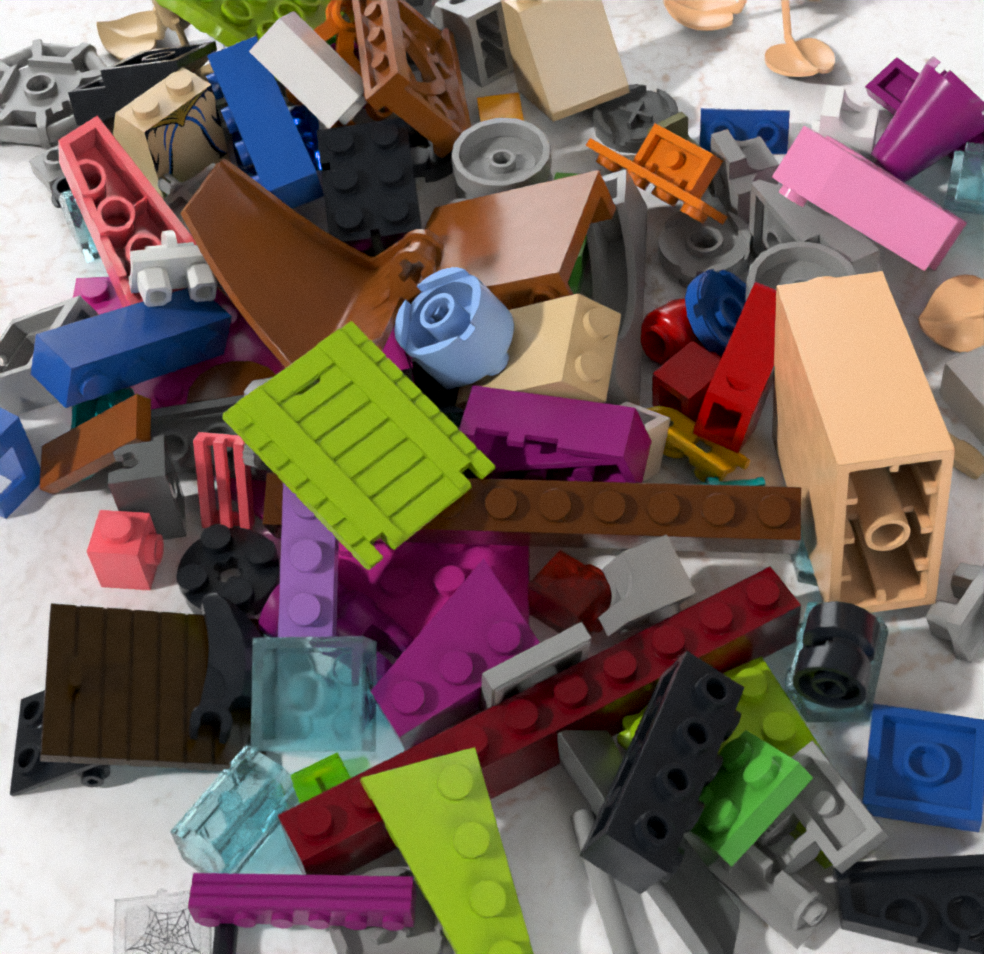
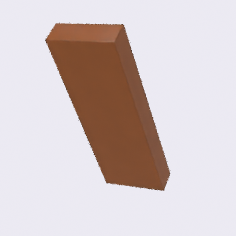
[40,393,151,495]

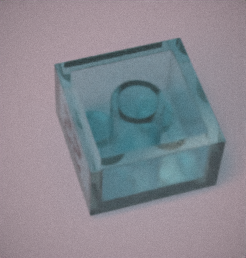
[251,636,377,753]

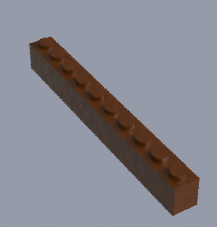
[262,473,801,554]

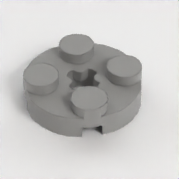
[658,211,751,289]

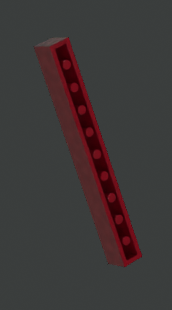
[277,566,801,875]

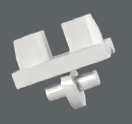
[129,230,218,307]

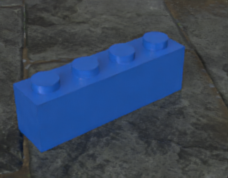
[206,36,324,209]
[31,288,232,408]

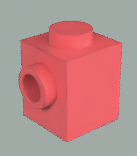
[87,510,164,591]

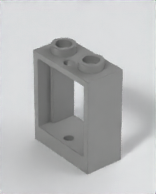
[0,295,99,415]

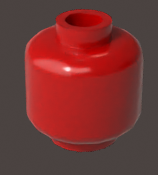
[640,298,707,365]

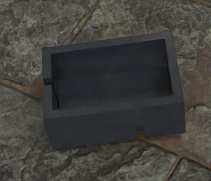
[317,118,423,257]

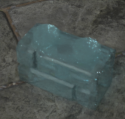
[170,745,299,874]

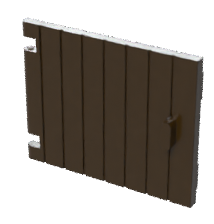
[40,603,267,773]

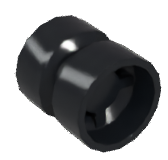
[793,601,880,709]

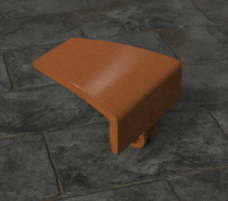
[180,159,444,383]

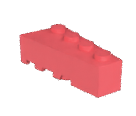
[58,115,197,307]

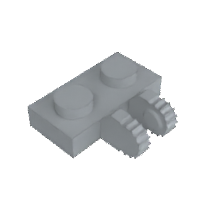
[757,741,889,875]

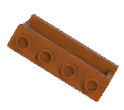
[352,0,471,158]

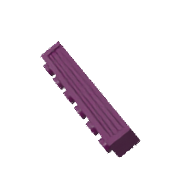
[188,873,417,931]

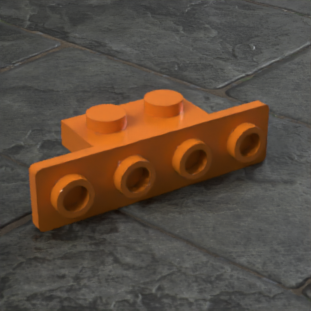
[585,123,728,225]

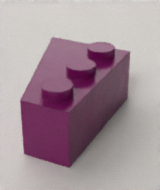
[459,385,652,483]
[370,559,540,750]

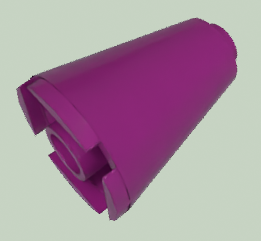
[871,56,984,183]

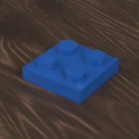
[862,703,984,833]

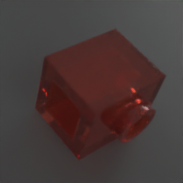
[527,550,612,635]

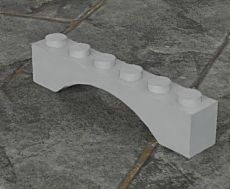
[586,169,647,406]

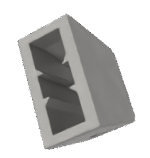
[431,0,514,88]

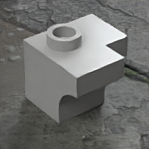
[708,129,779,225]
[598,534,696,637]

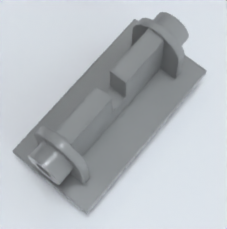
[708,840,837,949]

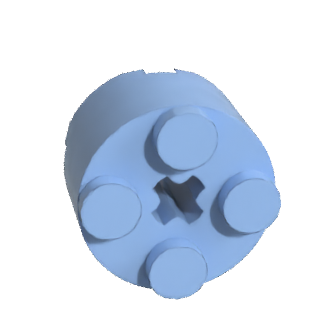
[394,267,514,389]

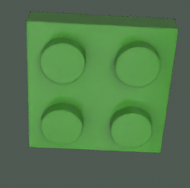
[688,730,813,867]

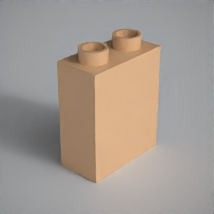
[772,271,955,613]

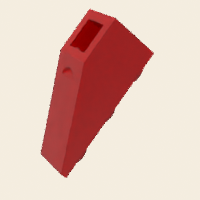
[692,282,776,453]

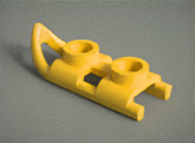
[646,406,750,482]

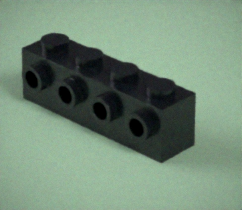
[579,651,745,895]

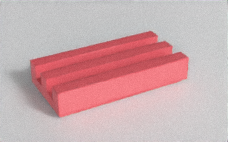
[193,432,255,530]

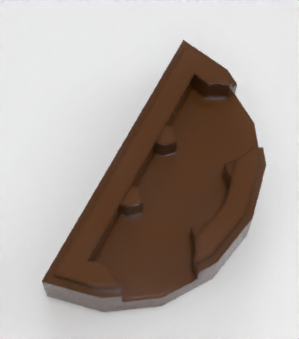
[186,361,276,404]

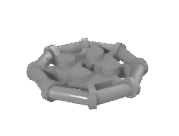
[0,39,107,149]

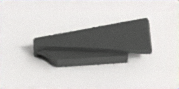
[557,730,740,954]

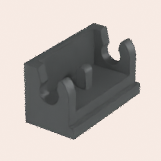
[108,435,187,540]

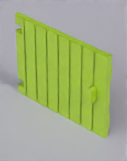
[222,321,495,570]

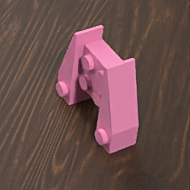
[772,126,967,271]

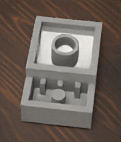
[749,179,880,275]

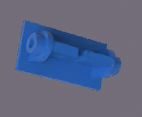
[699,108,790,154]

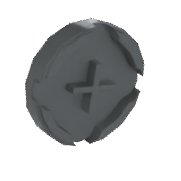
[593,84,679,154]

